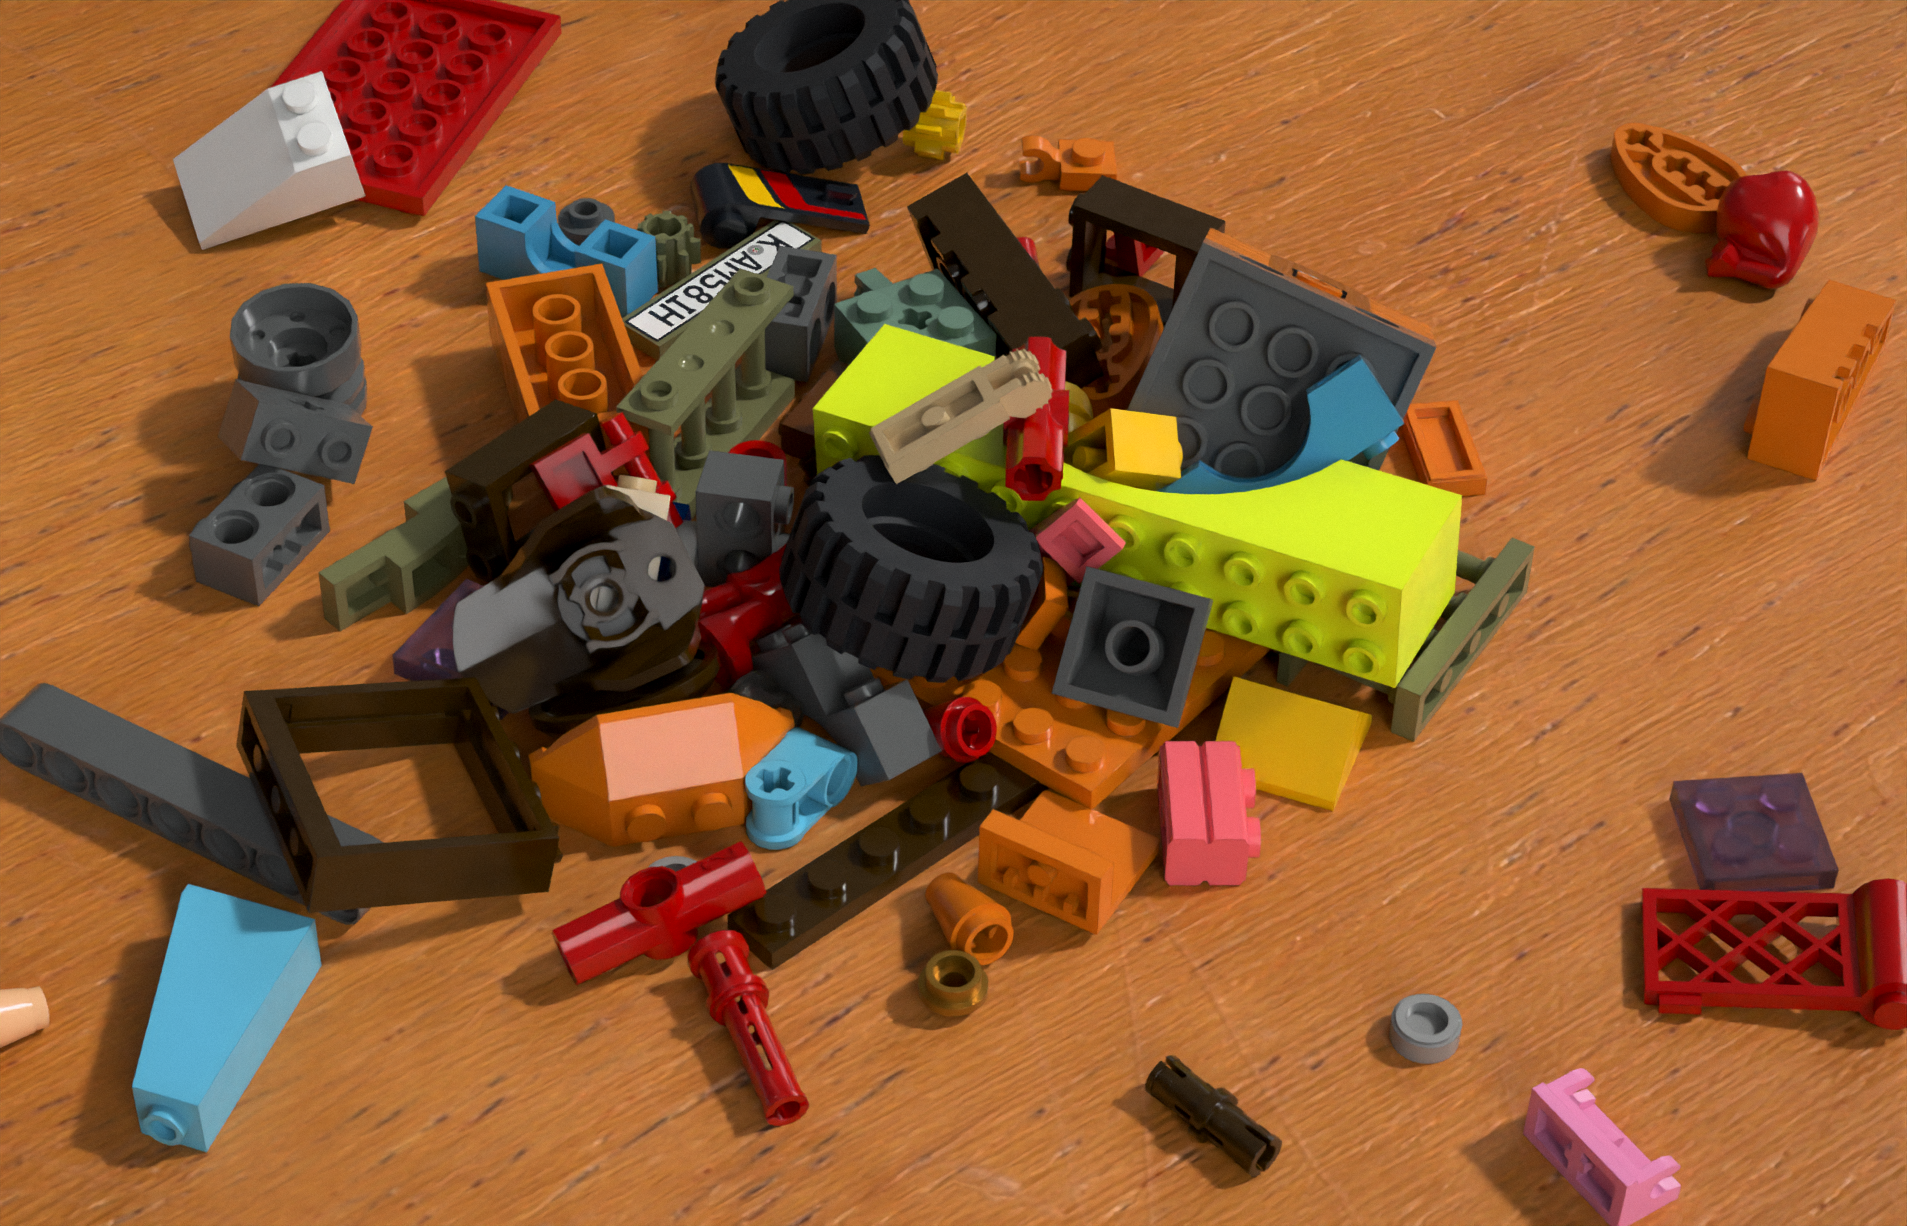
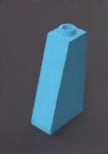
[132,884,322,1152]

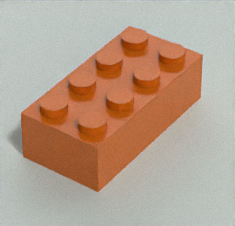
[486,264,650,489]

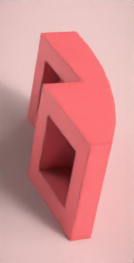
[1029,497,1126,587]

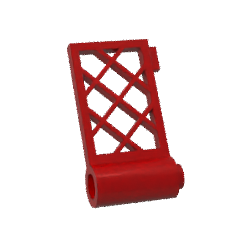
[1641,878,1907,1030]

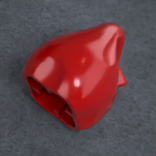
[1705,170,1820,289]

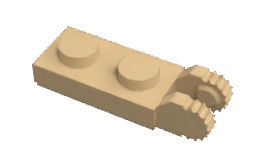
[869,349,1053,484]

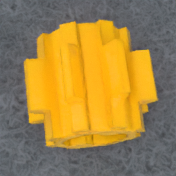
[903,90,967,160]

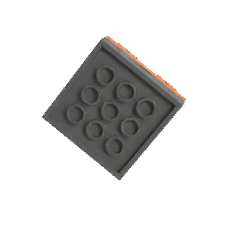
[1127,228,1437,477]

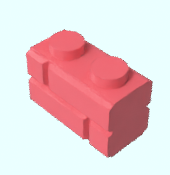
[1157,741,1261,885]

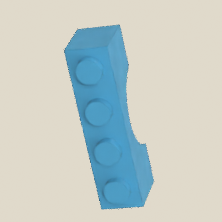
[1158,354,1404,494]

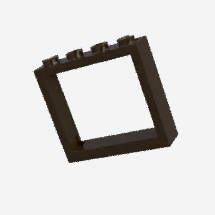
[236,677,563,913]

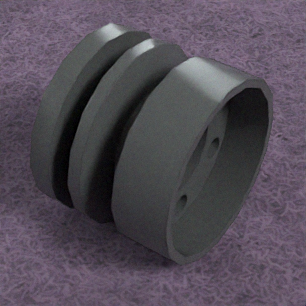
[230,283,367,416]

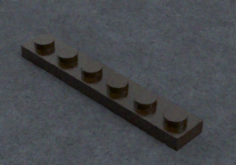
[727,751,1050,970]

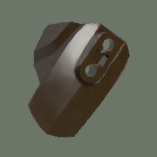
[453,487,705,714]

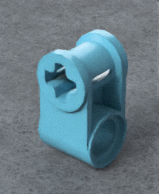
[745,727,858,850]

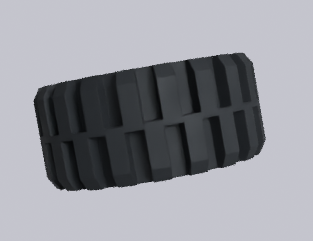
[715,0,938,175]
[779,455,1043,683]

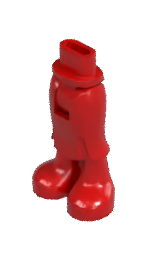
[698,543,800,690]

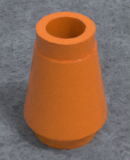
[925,872,1014,965]

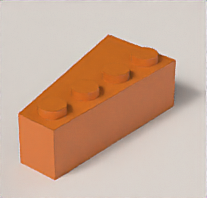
[1743,280,1896,481]

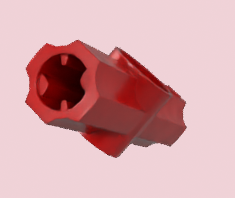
[1003,337,1070,501]
[552,841,767,986]

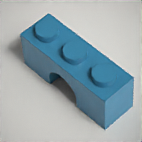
[475,185,658,318]

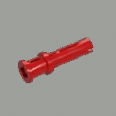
[687,930,809,1126]

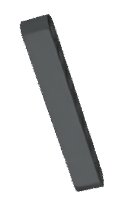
[0,683,384,925]

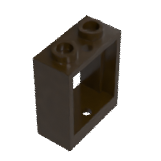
[1066,175,1226,327]
[444,399,614,583]

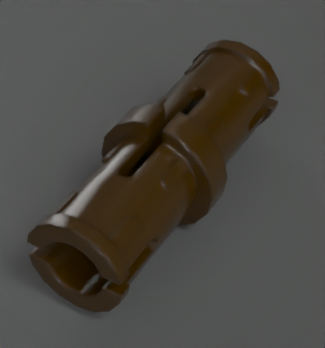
[1145,1055,1282,1177]

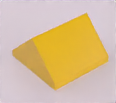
[1215,676,1372,811]

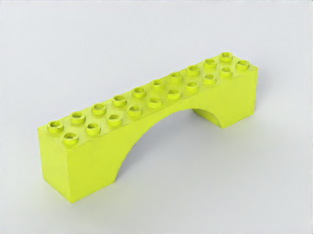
[813,324,1462,688]

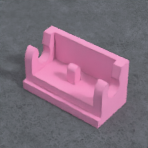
[1523,1068,1681,1226]

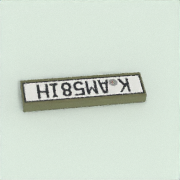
[622,220,822,361]

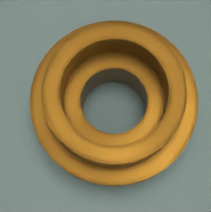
[918,950,988,1016]

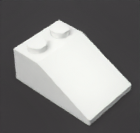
[173,71,365,250]

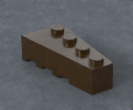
[907,173,1104,389]

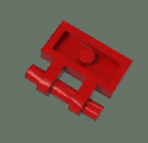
[529,411,683,528]

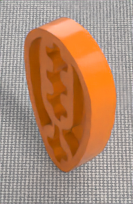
[1610,123,1747,233]
[1068,284,1164,419]

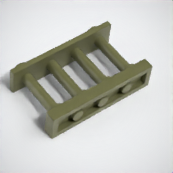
[616,268,795,529]
[1274,537,1535,742]

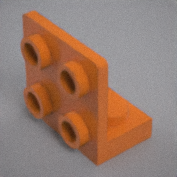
[978,791,1160,935]

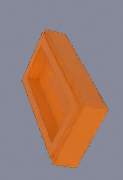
[1400,400,1488,497]

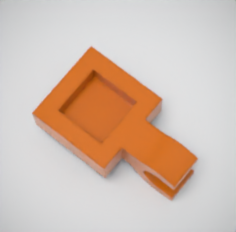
[1019,135,1117,191]

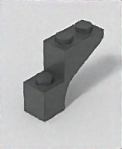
[749,621,942,787]

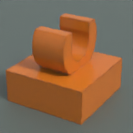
[1015,556,1079,650]

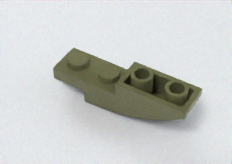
[318,477,513,632]

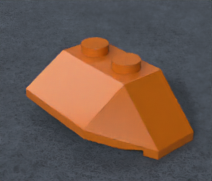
[528,693,794,847]

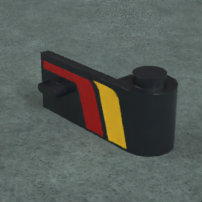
[690,163,870,249]

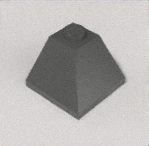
[1052,566,1213,728]

